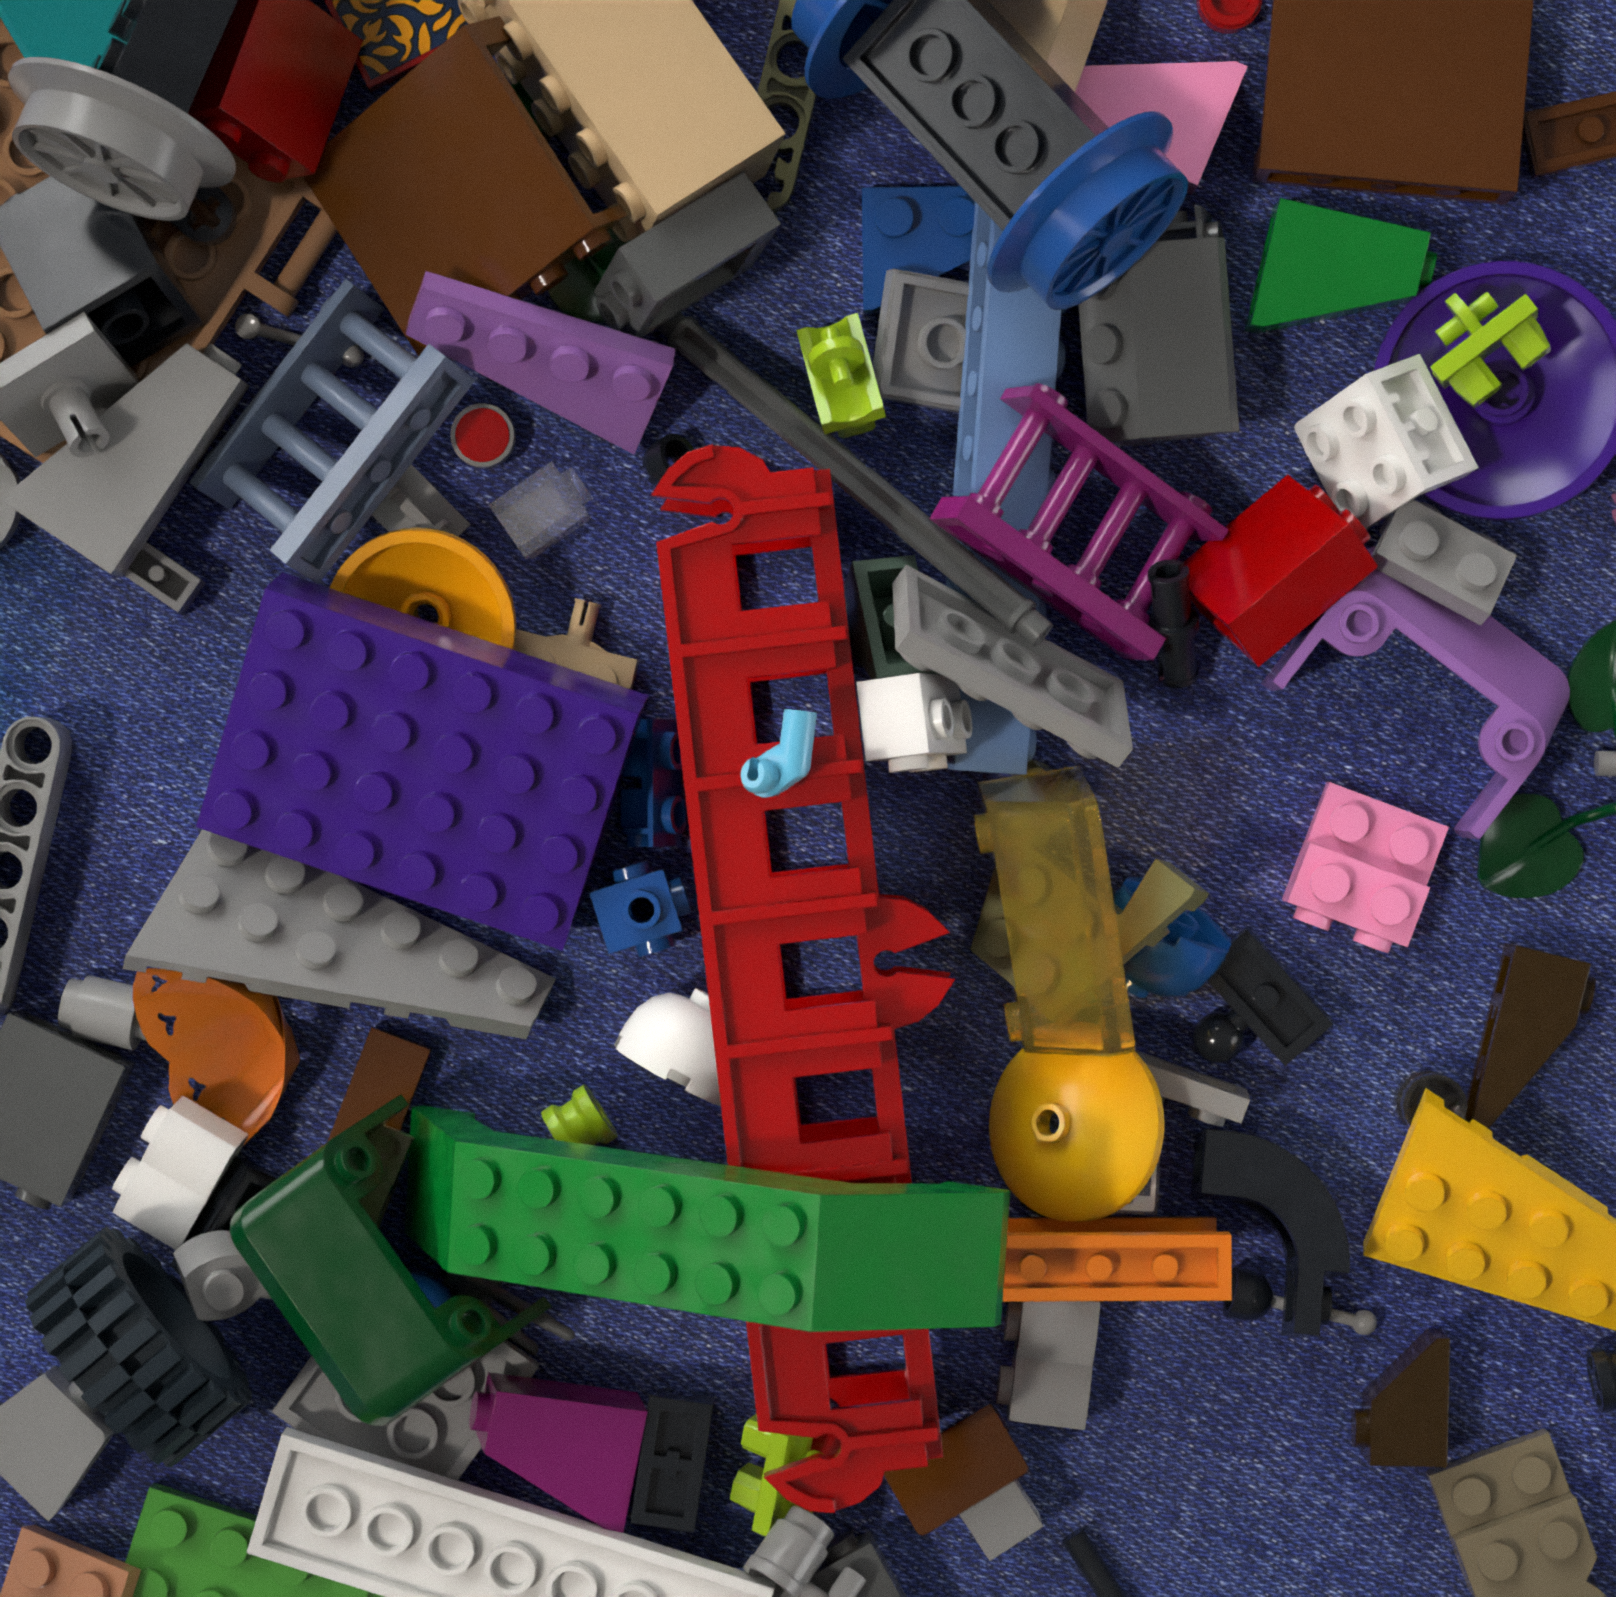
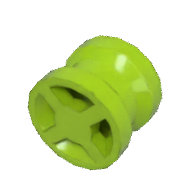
[541,1084,618,1145]

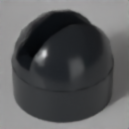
[642,433,695,486]

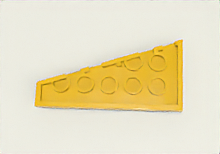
[1363,1088,1616,1331]

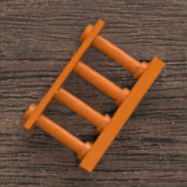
[1003,1216,1232,1302]

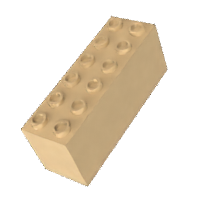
[457,0,786,242]

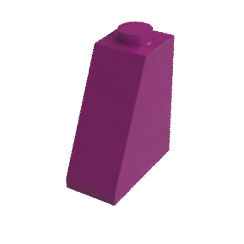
[469,1372,648,1533]

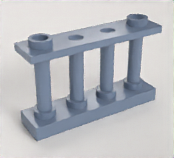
[189,279,475,584]

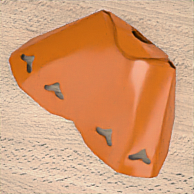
[133,968,300,1146]

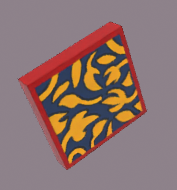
[324,0,468,92]

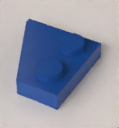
[862,186,975,314]

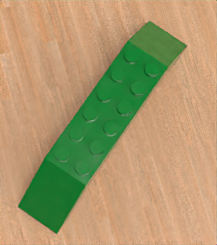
[404,1105,1010,1332]

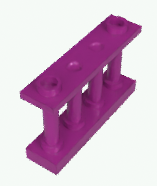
[929,383,1228,660]

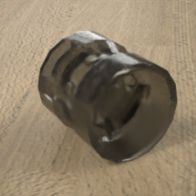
[1393,1069,1467,1127]

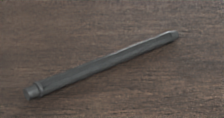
[656,313,1053,647]

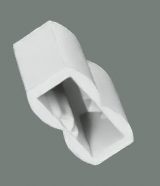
[112,1096,249,1250]

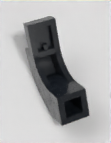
[1190,1129,1350,1338]

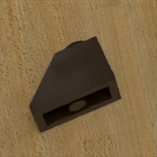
[1351,1329,1450,1467]

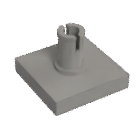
[0,312,140,458]

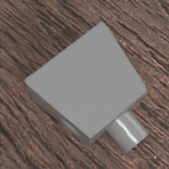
[0,1365,115,1522]

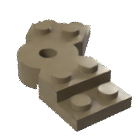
[1425,1428,1607,1597]

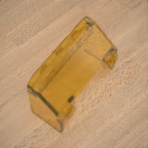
[974,765,1135,1057]

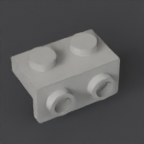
[1372,499,1517,626]

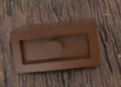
[884,1403,1029,1536]

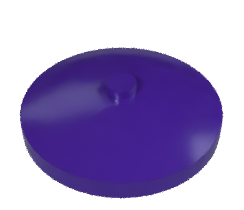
[1374,261,1616,521]

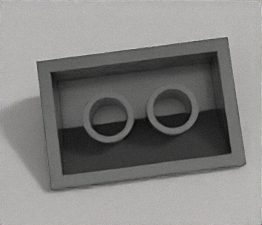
[1078,237,1240,446]

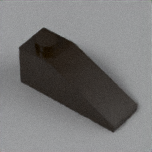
[1462,943,1596,1129]

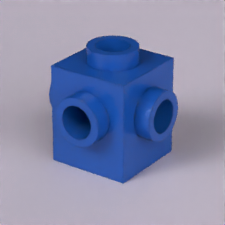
[589,860,692,957]

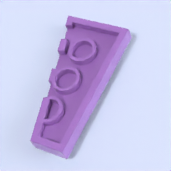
[406,271,675,454]

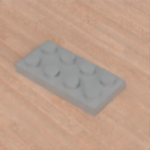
[892,565,1133,768]

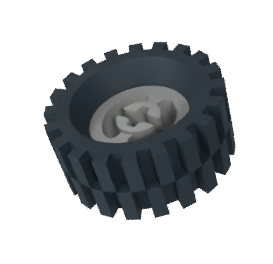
[25,1227,252,1467]

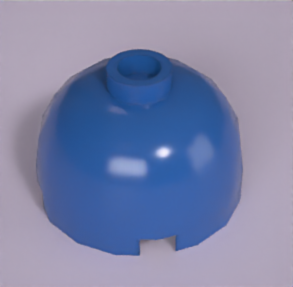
[1111,877,1231,998]

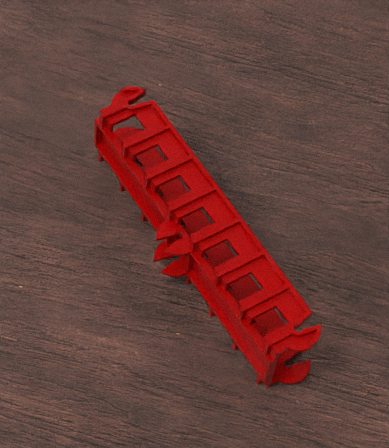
[651,444,955,1513]

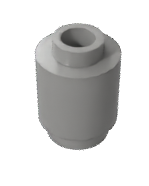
[58,975,147,1051]

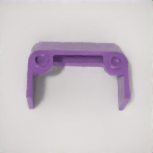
[1261,546,1570,839]

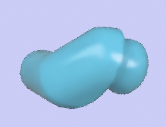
[740,709,817,798]

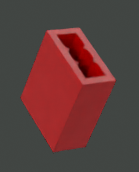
[187,0,363,183]
[1184,474,1378,667]

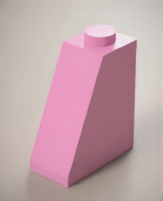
[1075,61,1248,194]

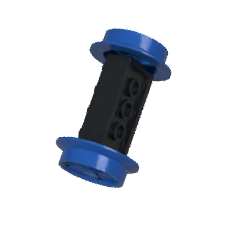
[791,0,1188,310]

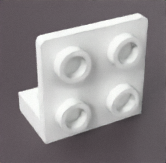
[1294,354,1479,530]

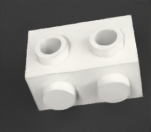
[856,673,972,773]

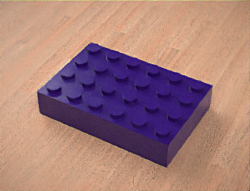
[196,572,649,951]

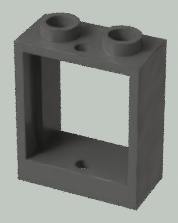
[594,171,781,338]

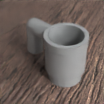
[743,1506,866,1597]

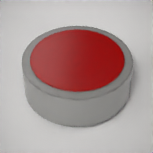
[450,403,516,469]

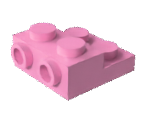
[1282,782,1449,954]

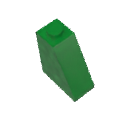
[1244,198,1437,334]

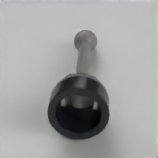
[1223,1266,1377,1335]

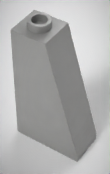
[3,343,250,577]

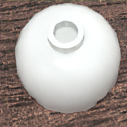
[614,988,721,1106]

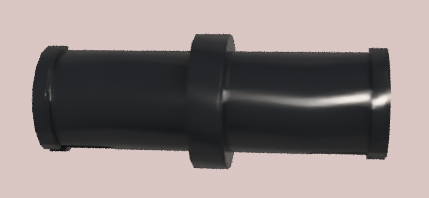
[1148,559,1200,688]

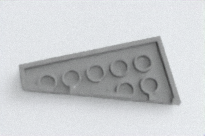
[122,829,556,1039]

